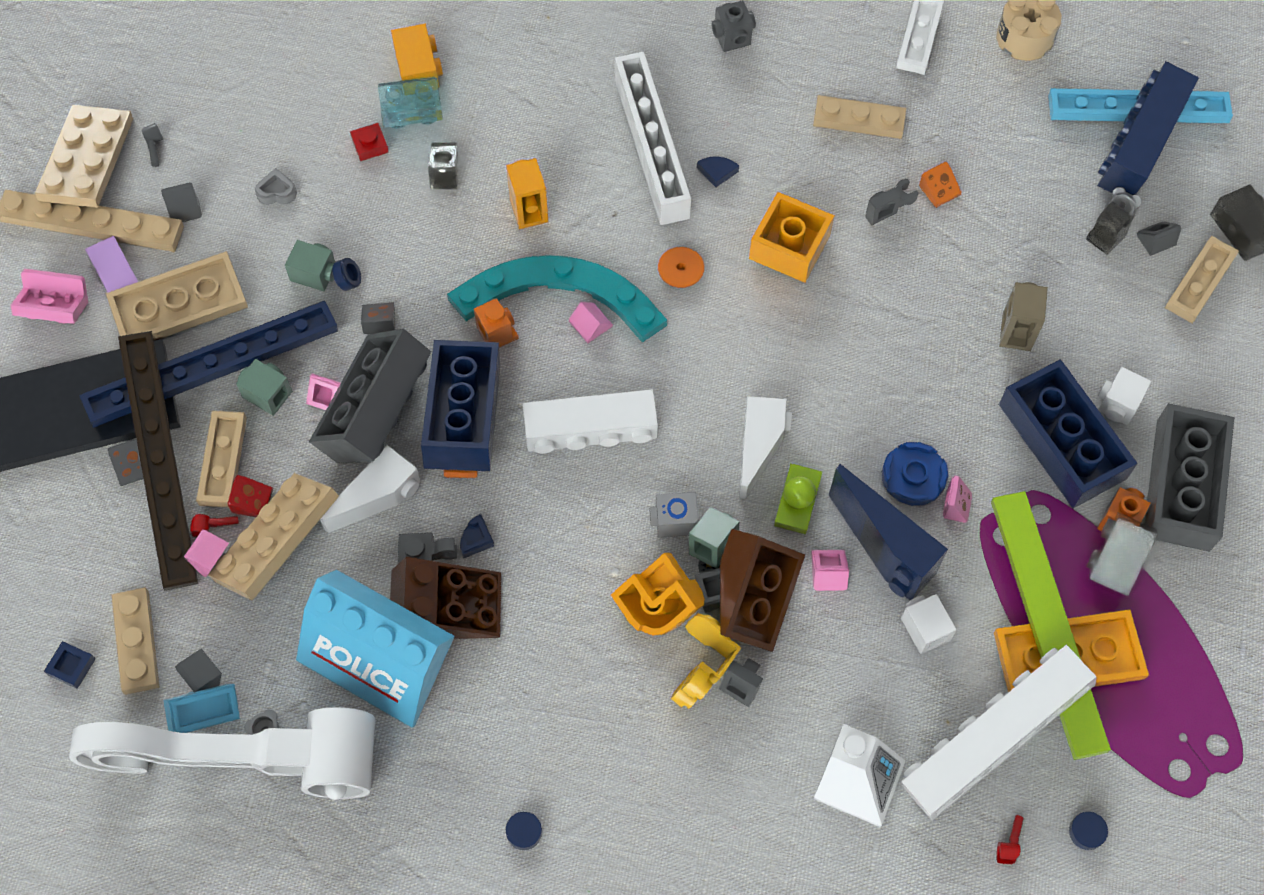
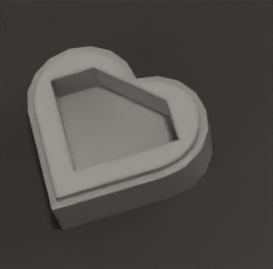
[255,168,297,205]

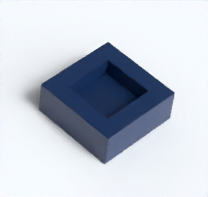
[44,641,95,689]

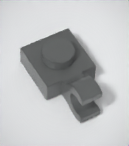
[865,179,918,226]
[398,533,457,563]

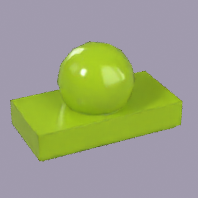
[774,463,822,535]

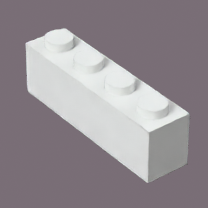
[523,389,658,454]

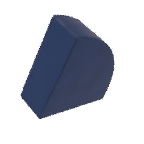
[696,156,739,187]
[460,514,494,559]

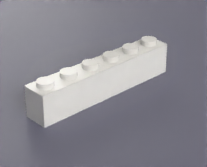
[615,52,691,225]
[901,645,1097,821]

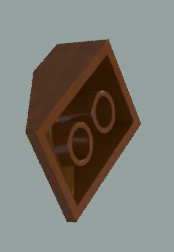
[720,529,805,652]

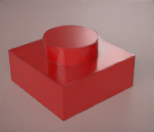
[349,123,389,162]

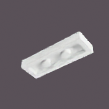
[896,0,944,75]

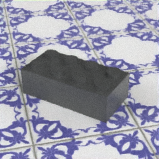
[309,329,432,463]
[1143,403,1235,552]

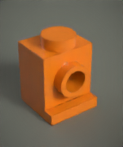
[474,298,519,348]
[1097,487,1151,545]

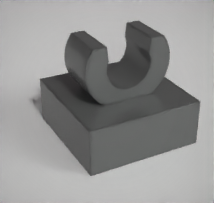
[719,658,763,707]

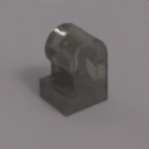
[428,142,458,189]
[1086,202,1134,255]

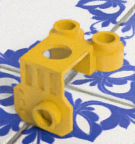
[670,613,741,709]

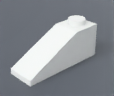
[739,396,792,499]
[320,445,421,533]

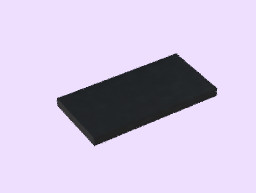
[0,339,181,472]

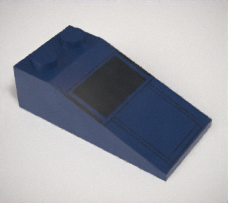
[829,464,948,600]

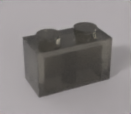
[1210,184,1264,261]
[1085,512,1158,596]

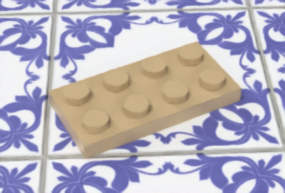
[35,105,133,208]
[105,251,248,341]
[208,473,339,601]

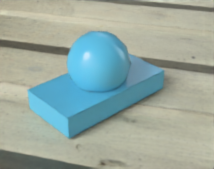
[163,684,240,733]

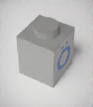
[649,492,699,538]

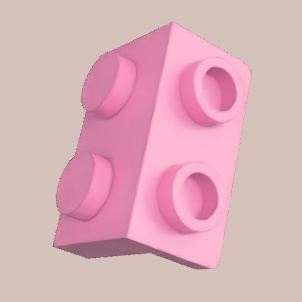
[11,269,89,324]

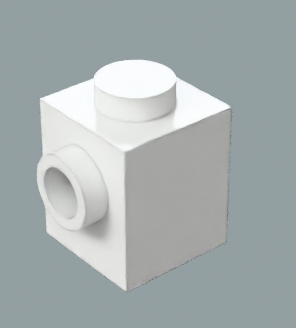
[1098,367,1151,425]
[901,594,957,654]

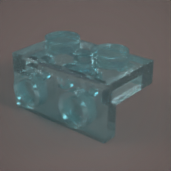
[378,77,443,128]

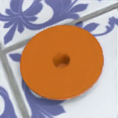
[658,247,704,288]

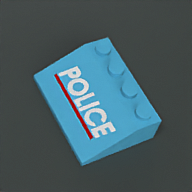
[296,570,455,728]

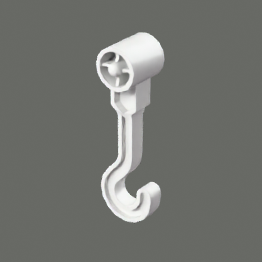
[69,707,376,800]

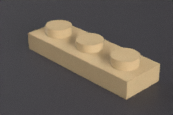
[813,95,906,139]
[1165,236,1239,324]
[196,411,247,508]
[111,587,160,695]

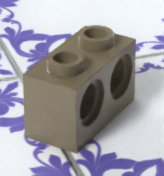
[999,282,1048,352]

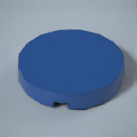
[881,442,949,506]

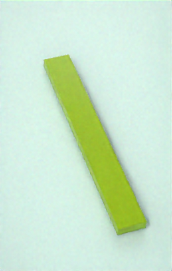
[991,491,1111,760]

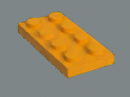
[994,610,1149,692]

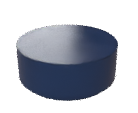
[332,258,361,291]
[505,812,542,850]
[1069,812,1108,850]

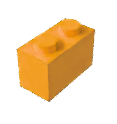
[391,23,443,95]
[506,158,548,229]

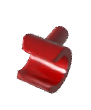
[190,514,239,538]
[996,815,1024,865]

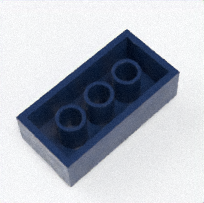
[1097,61,1199,195]
[421,340,500,472]
[998,359,1138,508]

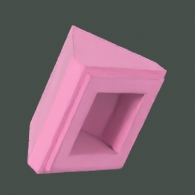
[569,302,613,344]
[306,374,341,410]
[184,529,229,577]

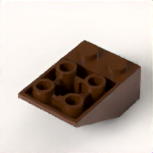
[390,557,501,639]

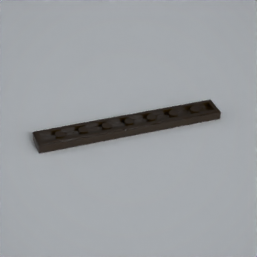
[118,331,199,591]

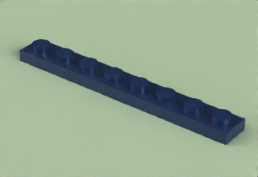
[79,300,338,428]

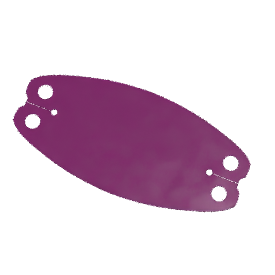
[980,490,1243,798]

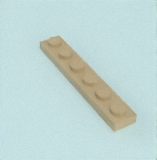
[0,189,184,252]

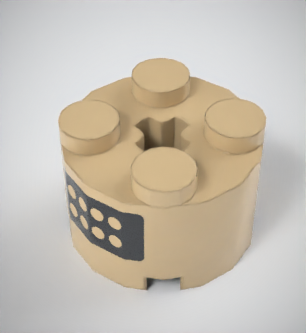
[996,0,1062,61]

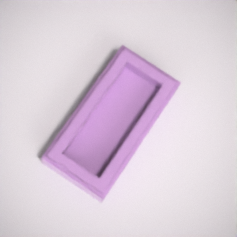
[85,236,138,292]

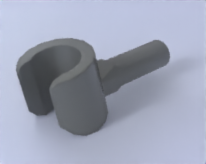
[142,123,163,167]

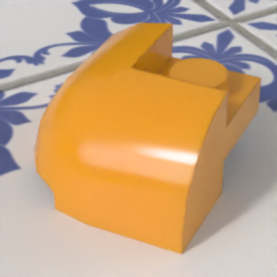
[611,553,705,636]

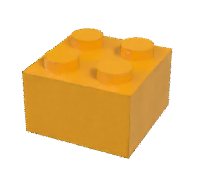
[749,192,835,283]

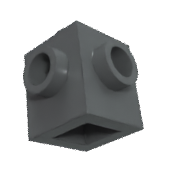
[711,0,756,52]

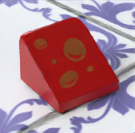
[227,475,273,517]

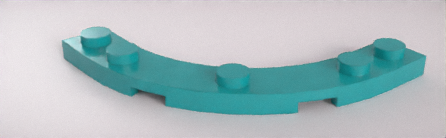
[447,255,667,343]

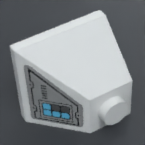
[814,724,905,827]

